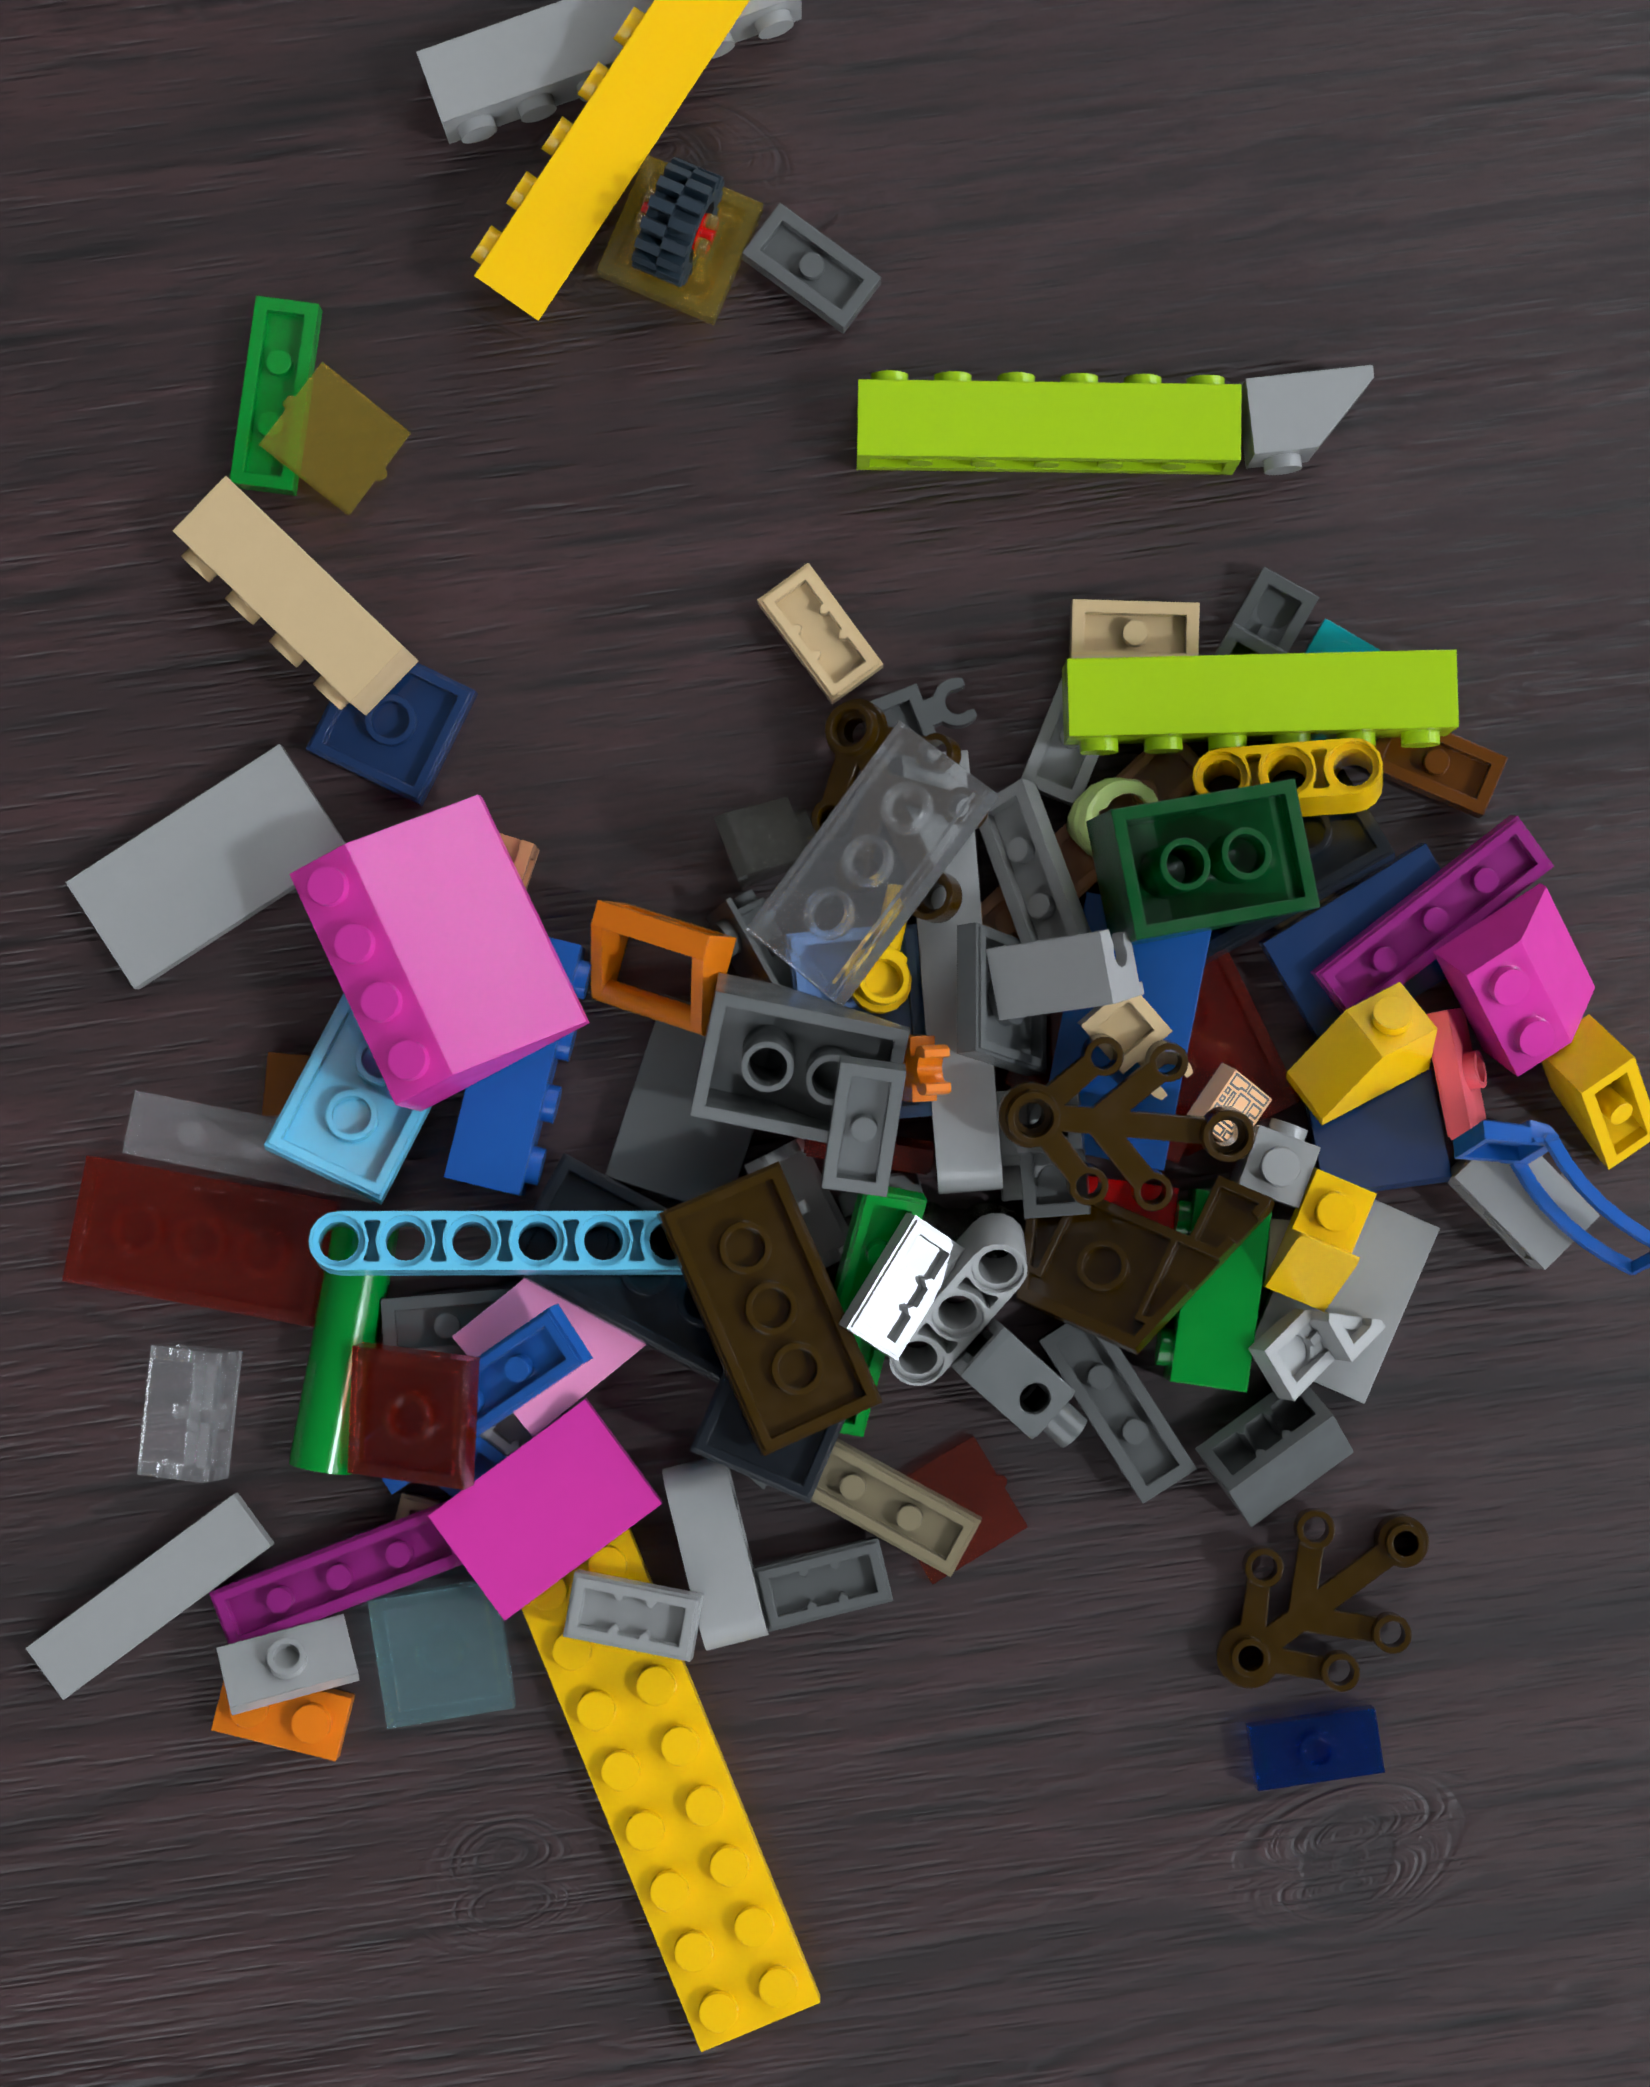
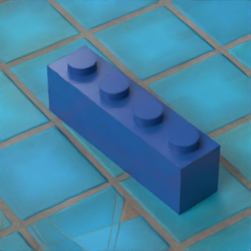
[444,937,591,1196]

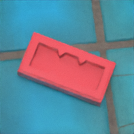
[1426,1008,1487,1140]

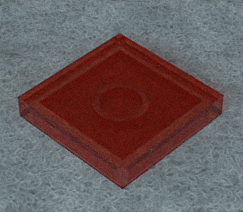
[347,1342,480,1490]

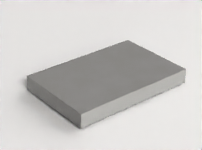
[1254,1200,1440,1404]

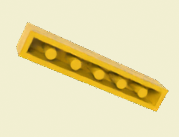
[471,0,750,321]

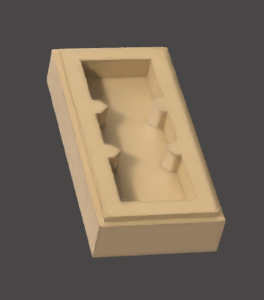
[757,563,884,705]

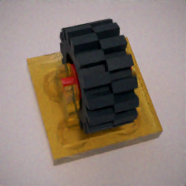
[597,155,764,325]

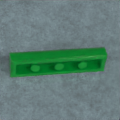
[289,1210,400,1475]

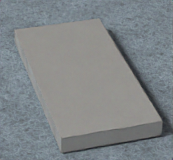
[65,744,346,990]

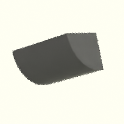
[1195,1387,1354,1527]

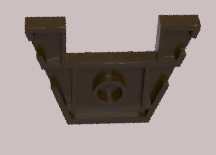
[1016,1155,1275,1355]

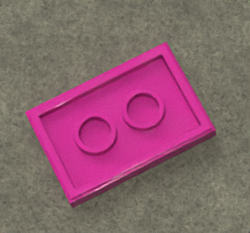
[428,1398,663,1621]

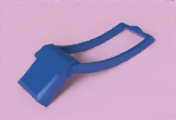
[1453,1120,1650,1275]

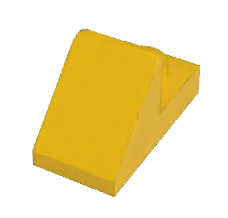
[1263,1168,1377,1312]

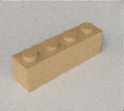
[173,476,418,716]

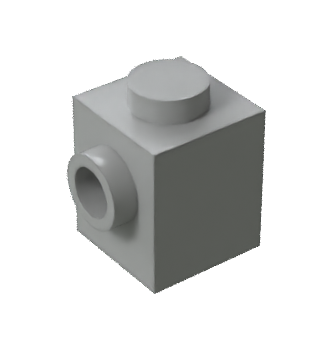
[1229,1118,1321,1208]

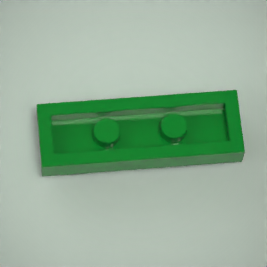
[230,295,323,496]

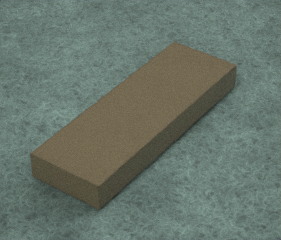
[811,1438,982,1577]

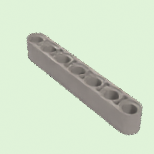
[904,750,1003,1194]

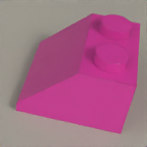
[1433,883,1595,1077]

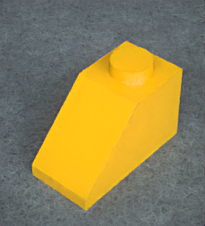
[1286,982,1437,1125]
[1541,1014,1650,1170]

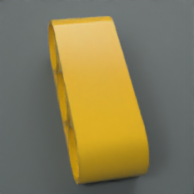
[1192,738,1383,817]

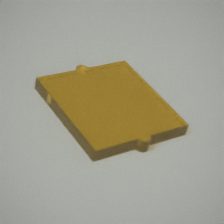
[259,361,411,515]

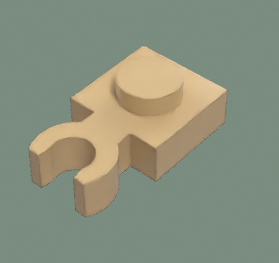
[1077,995,1193,1100]

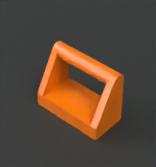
[591,900,737,1036]

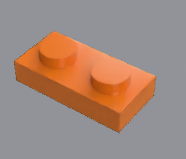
[211,1681,355,1761]

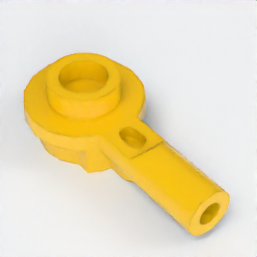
[847,885,912,1014]

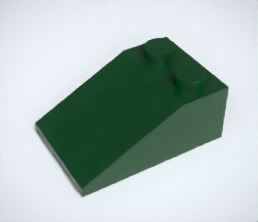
[1086,779,1320,945]

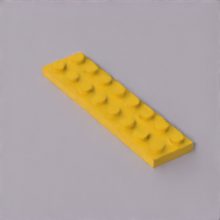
[521,1528,821,2052]

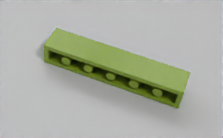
[856,370,1242,475]
[1062,650,1459,756]

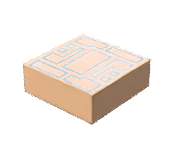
[1187,1063,1272,1142]

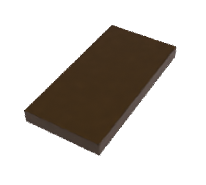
[657,1161,883,1456]

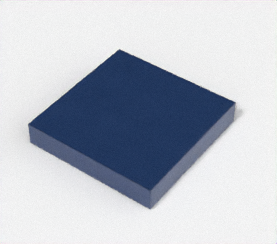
[306,663,478,807]
[1304,1067,1452,1192]

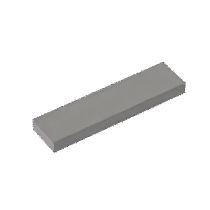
[26,1492,275,1700]

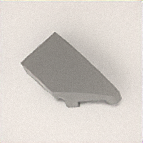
[1248,1308,1386,1401]

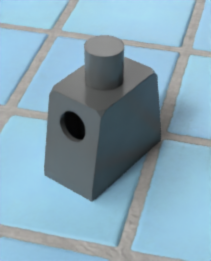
[951,1317,1087,1448]

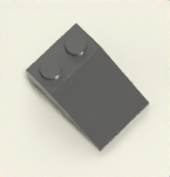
[690,972,910,1143]

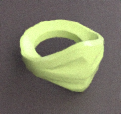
[1066,777,1158,857]

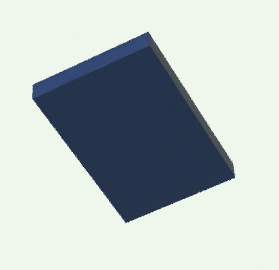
[1258,843,1446,1041]

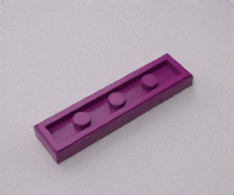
[1310,815,1554,1014]
[209,1498,462,1644]

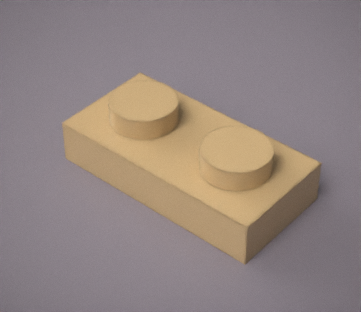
[1069,599,1200,659]

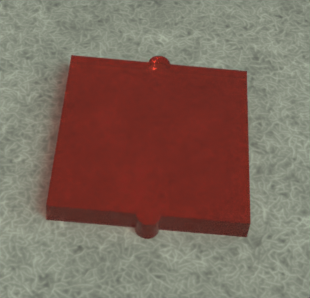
[907,1436,1028,1585]

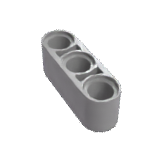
[889,1213,1028,1386]
[662,1458,769,1651]

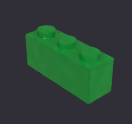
[1155,1189,1274,1393]

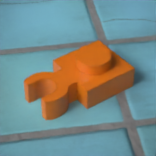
[902,1034,951,1102]

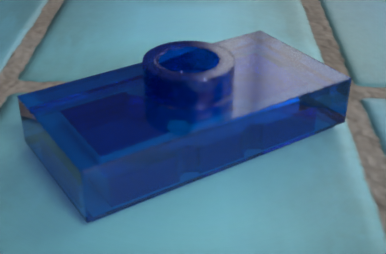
[1245,1705,1385,1791]

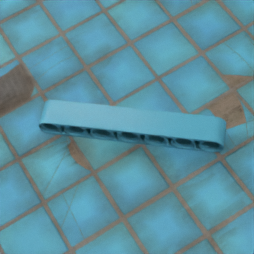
[308,1211,683,1276]

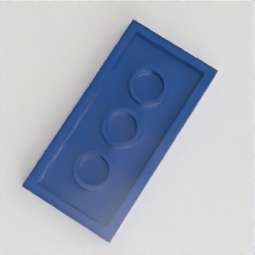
[1049,892,1212,1171]

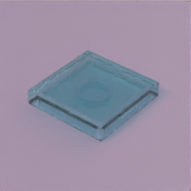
[367,1581,517,1729]

